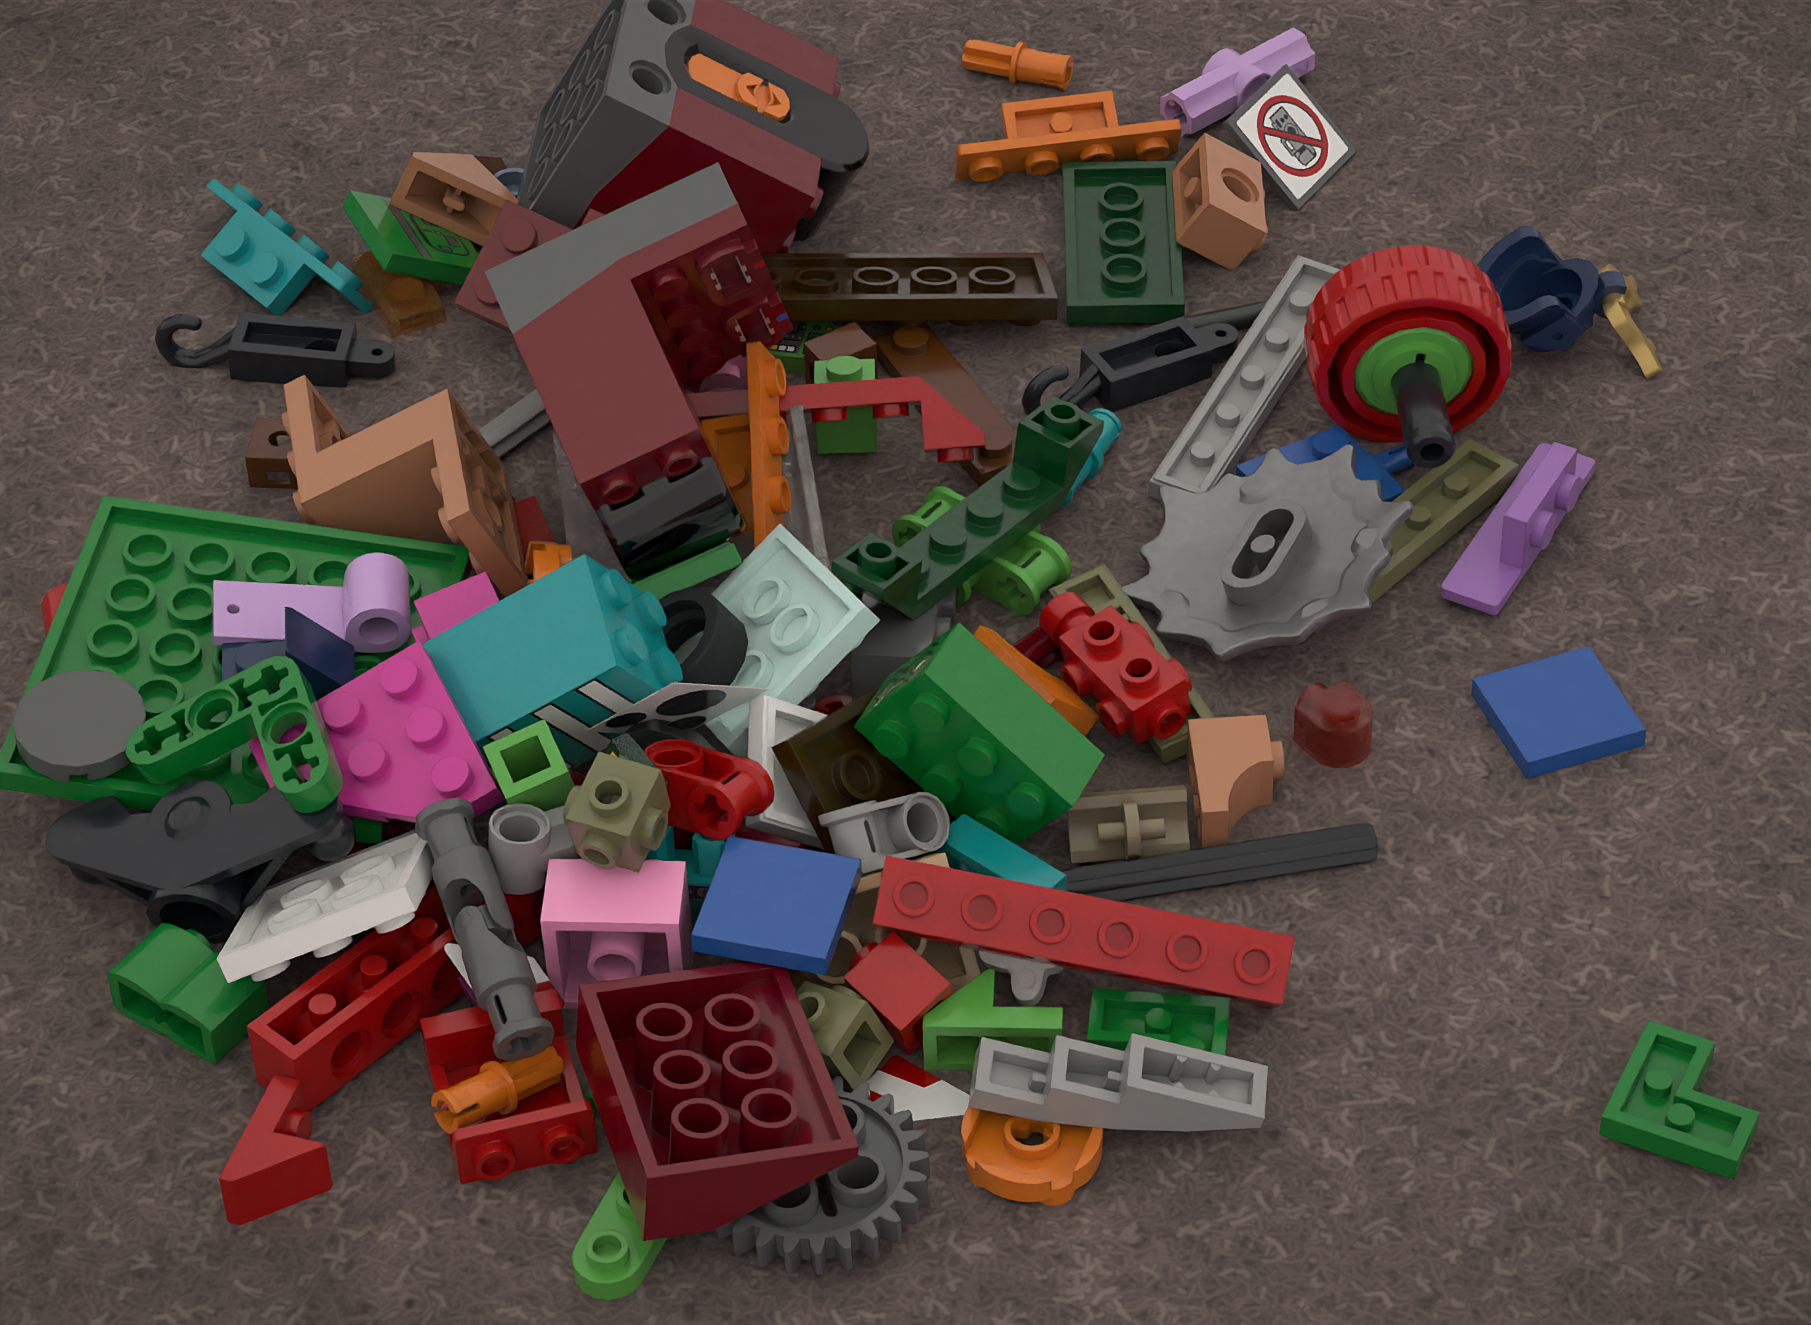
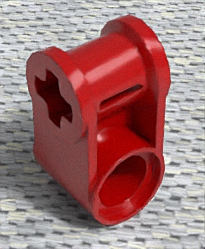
[643,739,775,840]

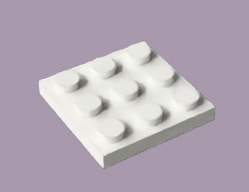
[217,829,434,983]

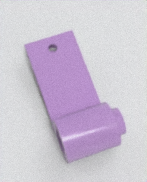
[213,552,411,653]

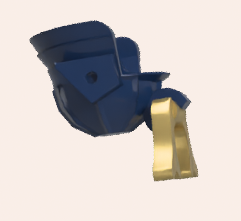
[1477,226,1663,379]

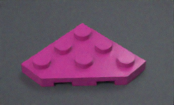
[248,641,506,823]

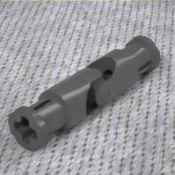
[415,798,554,1061]

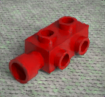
[1039,592,1192,745]

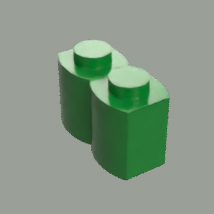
[107,923,269,1064]

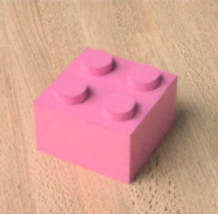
[540,858,694,1009]

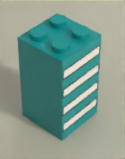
[422,554,683,811]

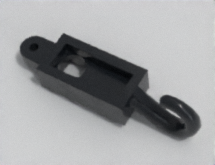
[155,312,395,388]
[1021,316,1238,416]

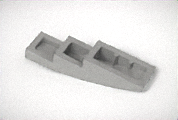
[968,1033,1268,1132]

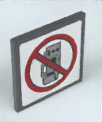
[1222,64,1356,211]

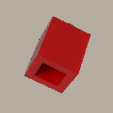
[844,931,954,1055]

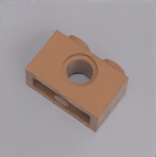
[1172,133,1268,270]

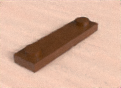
[872,321,1017,487]

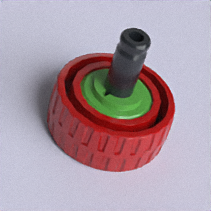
[1304,245,1513,468]

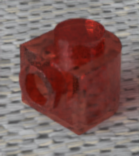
[1293,679,1373,768]

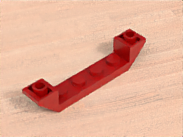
[687,376,986,463]

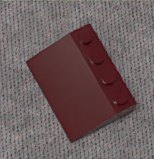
[576,962,859,1241]

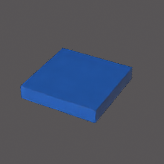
[1471,646,1646,779]
[691,836,862,975]

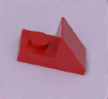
[219,1075,333,1225]

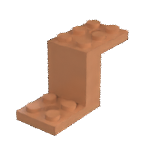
[282,375,528,598]

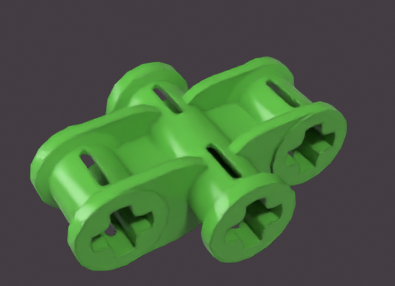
[891,486,1072,616]

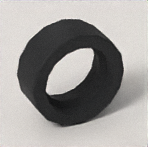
[659,587,748,686]

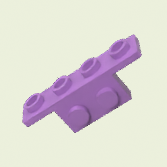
[1441,442,1595,615]

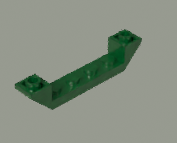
[831,396,1104,621]

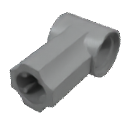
[488,803,582,895]

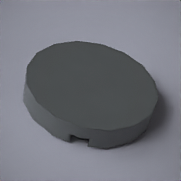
[12,670,147,781]

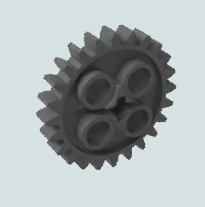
[715,1075,930,1275]

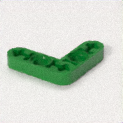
[126,656,343,813]

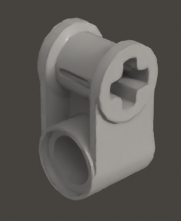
[818,792,950,874]

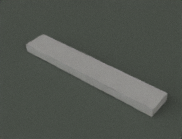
[1149,255,1340,500]

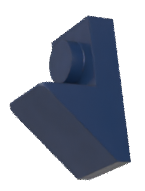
[222,607,355,708]

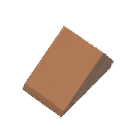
[390,152,519,246]

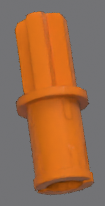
[962,39,1074,91]
[431,1045,565,1134]

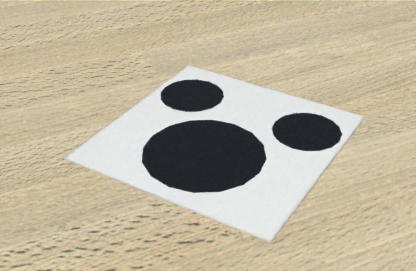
[585,682,769,733]

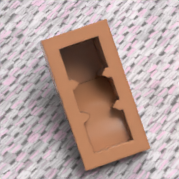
[1187,715,1285,848]

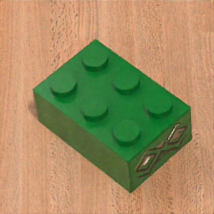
[854,622,1105,845]

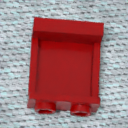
[420,988,598,1184]

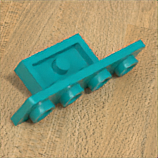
[201,178,373,316]

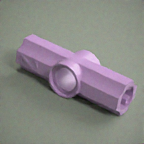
[1160,27,1315,139]

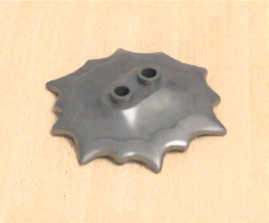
[1122,445,1414,662]

